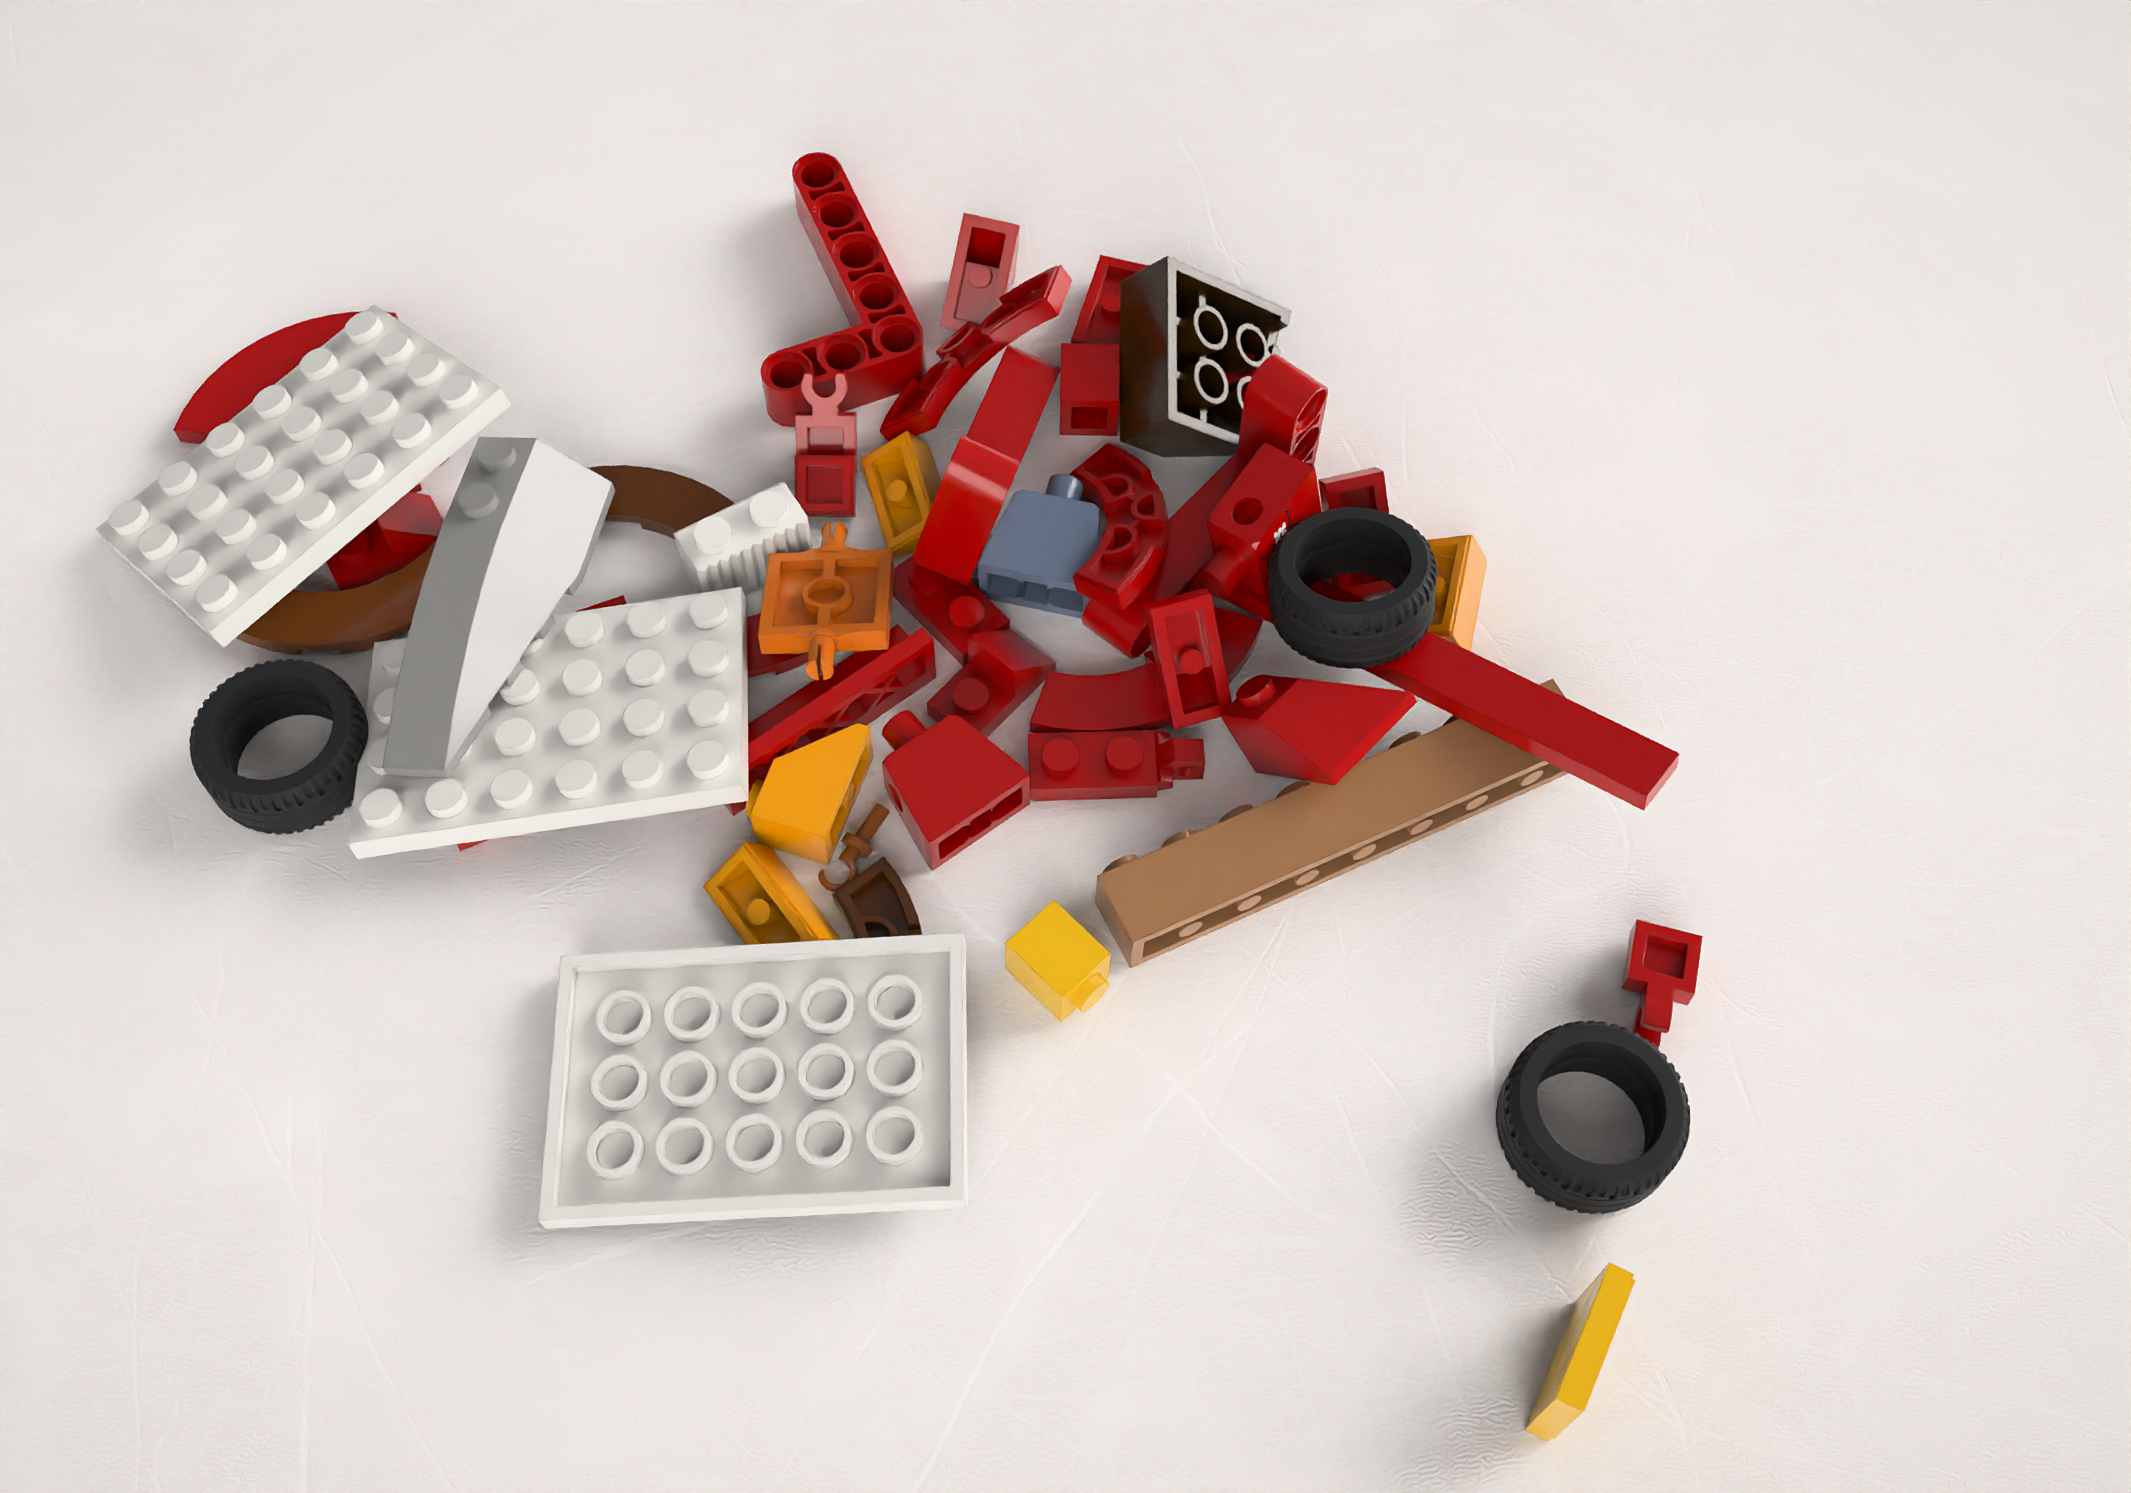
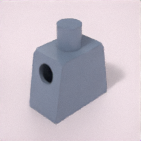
[978,474,1100,619]

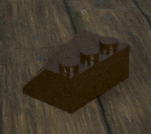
[1120,256,1292,457]

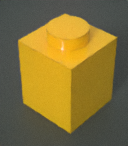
[1005,900,1111,1022]

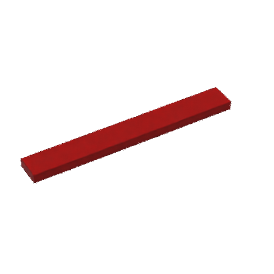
[1210,579,1680,811]

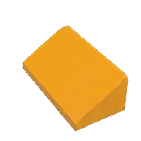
[860,431,941,557]
[1426,535,1487,651]
[703,842,841,945]

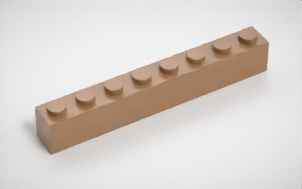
[1095,679,1569,968]

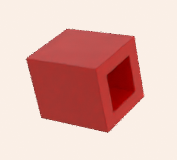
[1059,342,1119,436]

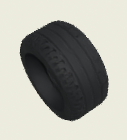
[1269,507,1437,669]
[189,659,369,835]
[1496,1020,1691,1214]

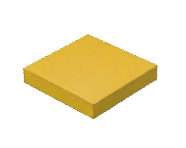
[1525,1262,1635,1442]

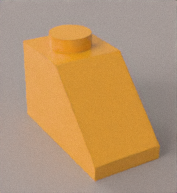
[745,723,874,865]

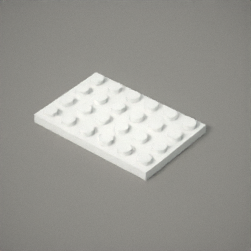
[95,304,512,648]
[348,587,748,859]
[538,933,968,1229]

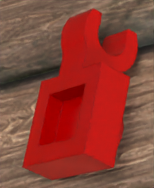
[1621,920,1703,1047]

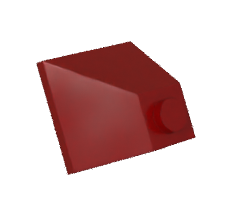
[1219,674,1417,786]

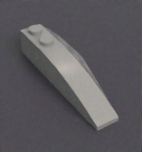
[382,437,615,778]

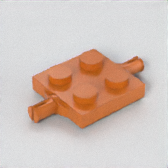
[758,521,895,680]

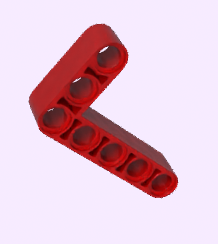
[760,152,926,427]
[911,345,1061,587]
[1082,354,1328,659]

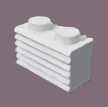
[673,481,813,596]

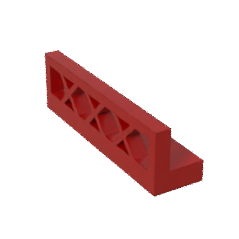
[724,624,936,816]

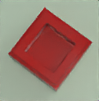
[794,455,856,517]

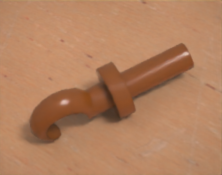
[818,803,890,893]

